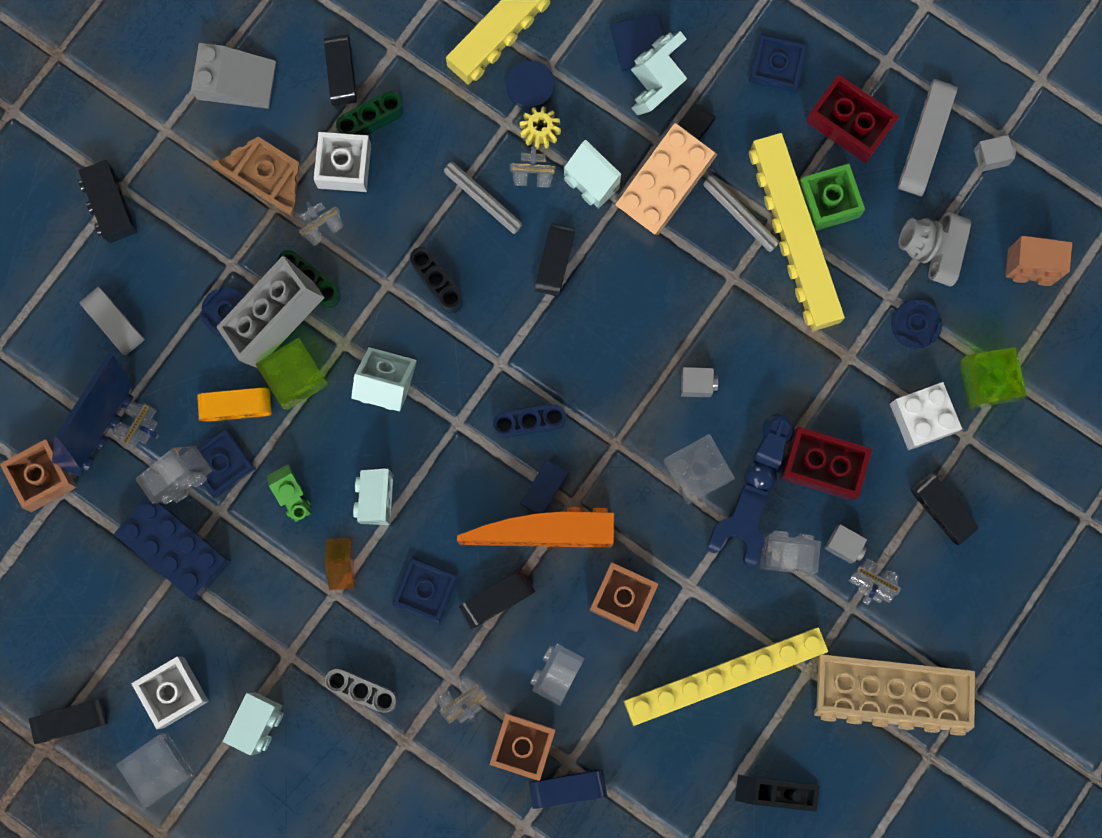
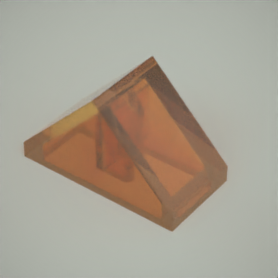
[324,538,355,591]

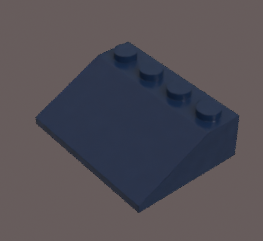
[52,352,134,477]

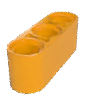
[197,388,272,421]

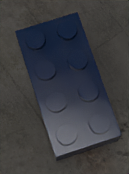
[114,494,231,601]

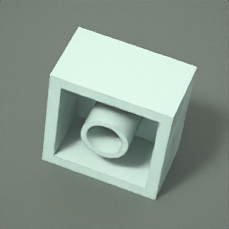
[223,692,284,755]

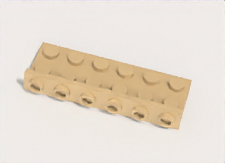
[814,655,975,735]

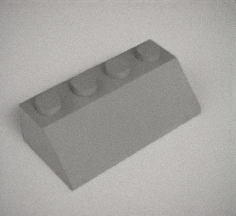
[217,256,325,368]

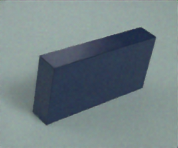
[520,460,568,514]

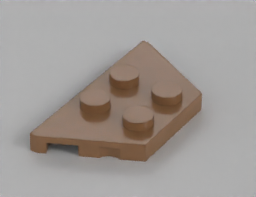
[211,137,300,217]

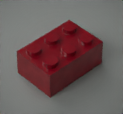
[806,74,899,164]
[780,427,872,501]

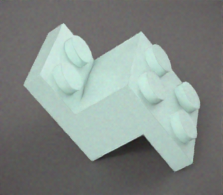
[631,31,687,115]

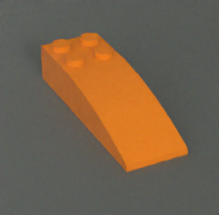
[457,507,614,548]

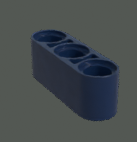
[493,405,566,438]
[529,770,607,809]

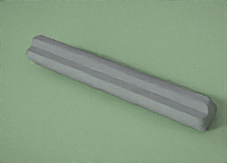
[444,162,522,234]
[703,175,779,252]

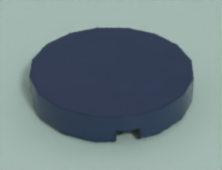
[506,60,555,109]
[201,287,245,336]
[891,299,943,349]

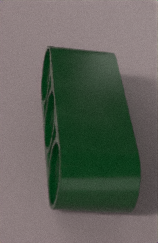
[336,91,404,135]
[277,250,340,308]

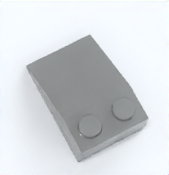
[191,43,277,109]

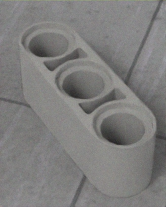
[79,286,145,356]
[325,669,398,713]

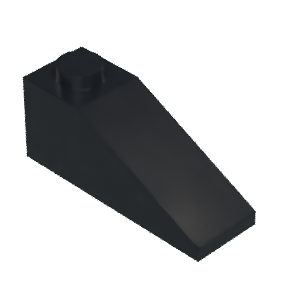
[735,774,819,812]

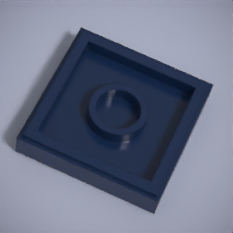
[610,13,663,72]
[749,34,808,93]
[184,428,256,499]
[392,557,458,624]

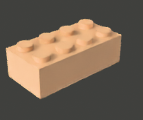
[615,123,718,235]

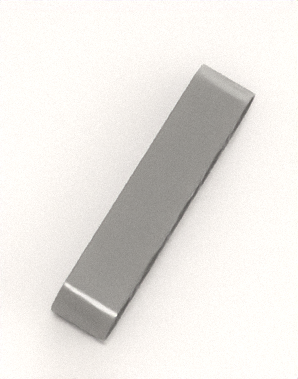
[898,79,958,196]

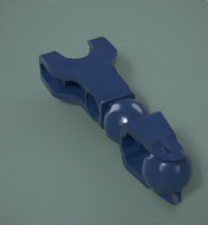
[708,414,795,568]

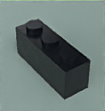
[78,160,137,244]

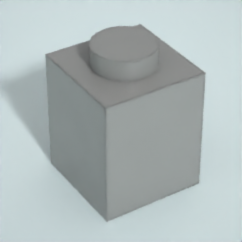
[974,135,1016,172]
[681,367,718,397]
[824,524,867,564]

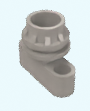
[899,212,971,287]

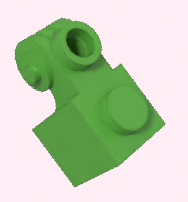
[266,464,311,522]

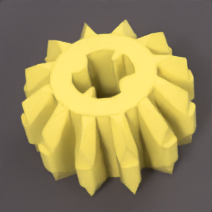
[520,106,561,149]

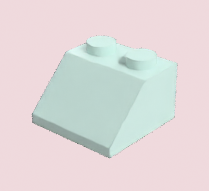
[564,140,621,209]
[351,347,417,412]
[353,469,394,525]

